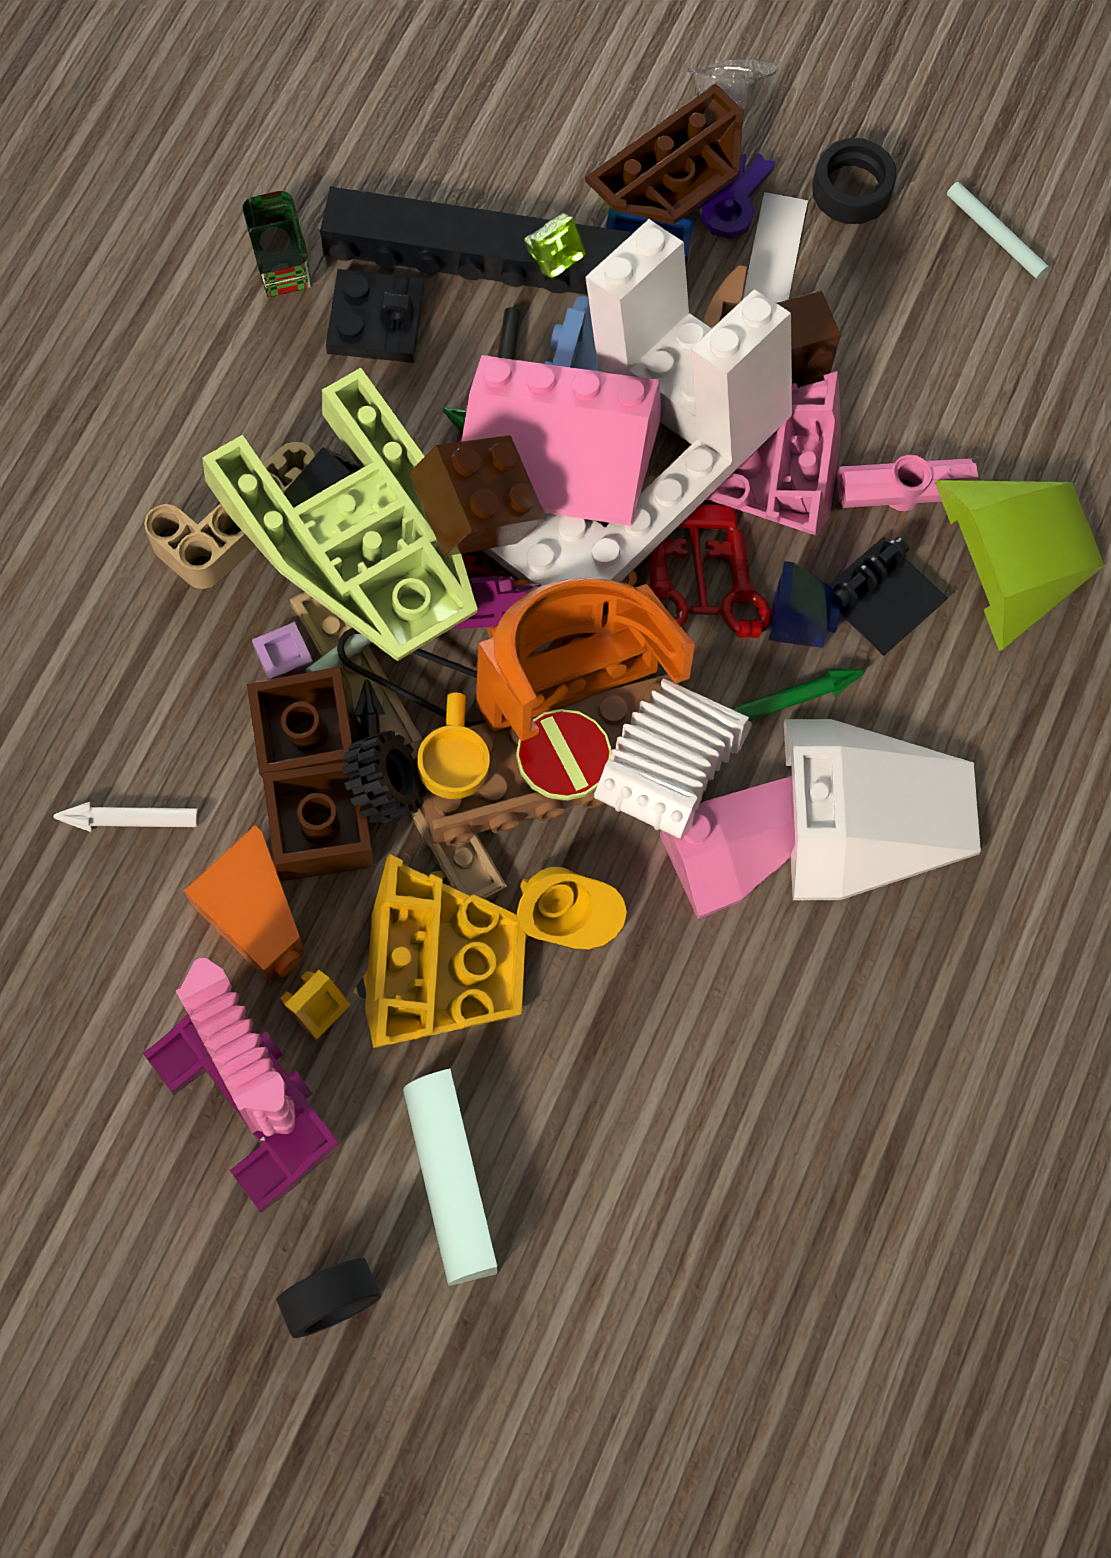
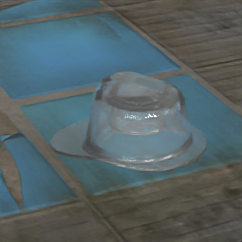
[688,59,777,110]

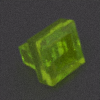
[524,213,586,278]

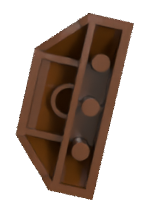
[585,83,744,225]

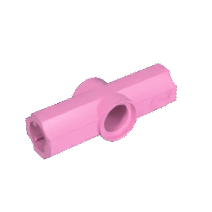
[836,455,978,511]

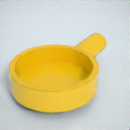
[417,693,490,799]

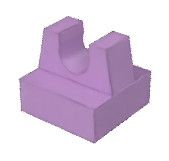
[252,622,313,680]

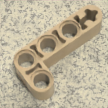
[144,442,315,589]

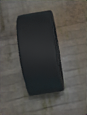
[812,138,897,224]
[276,1258,381,1338]

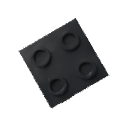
[819,537,948,656]

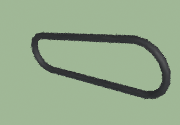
[337,628,486,727]

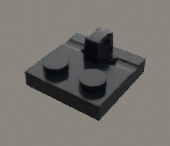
[326,269,425,363]

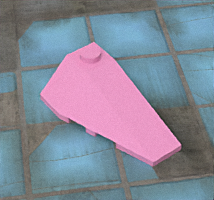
[660,776,795,919]

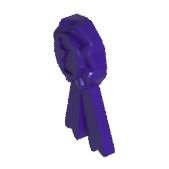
[701,154,775,239]

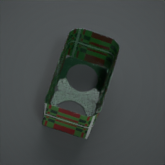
[242,191,311,298]

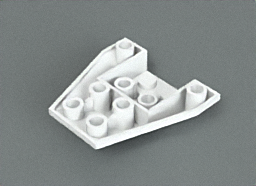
[784,719,981,900]

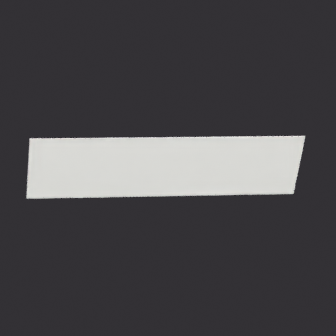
[742,192,808,303]

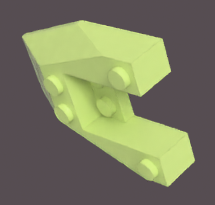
[202,368,478,661]

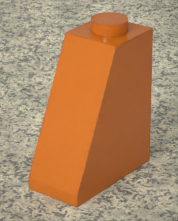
[184,825,304,982]

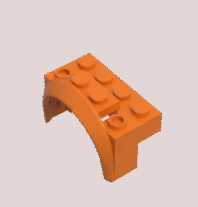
[476,578,695,741]

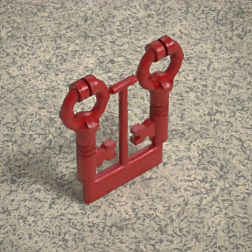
[647,504,772,638]

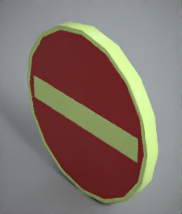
[516,709,612,801]

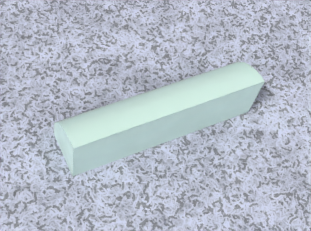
[403,1068,497,1286]

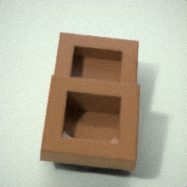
[703,265,747,328]

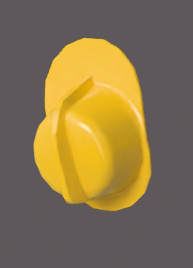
[517,867,627,950]

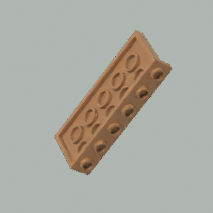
[404,674,674,846]

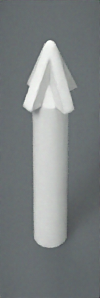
[53,802,198,832]

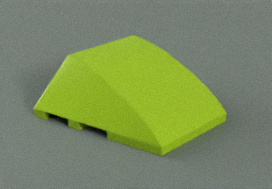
[935,480,1105,652]

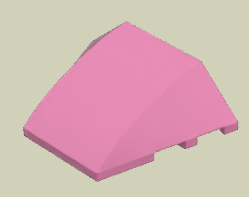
[706,371,841,536]

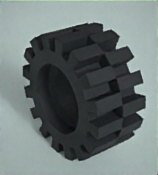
[342,730,426,825]

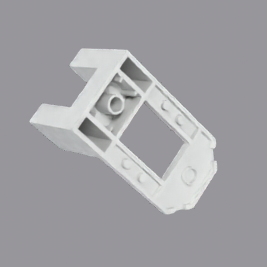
[482,219,792,586]

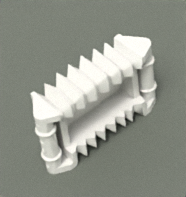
[594,678,752,839]

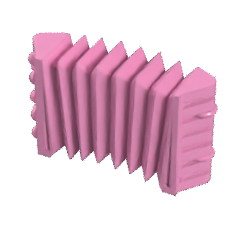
[176,958,295,1136]

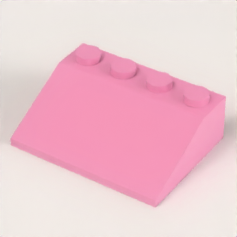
[461,355,662,526]

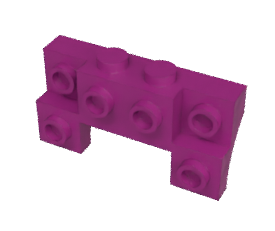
[143,1014,341,1213]

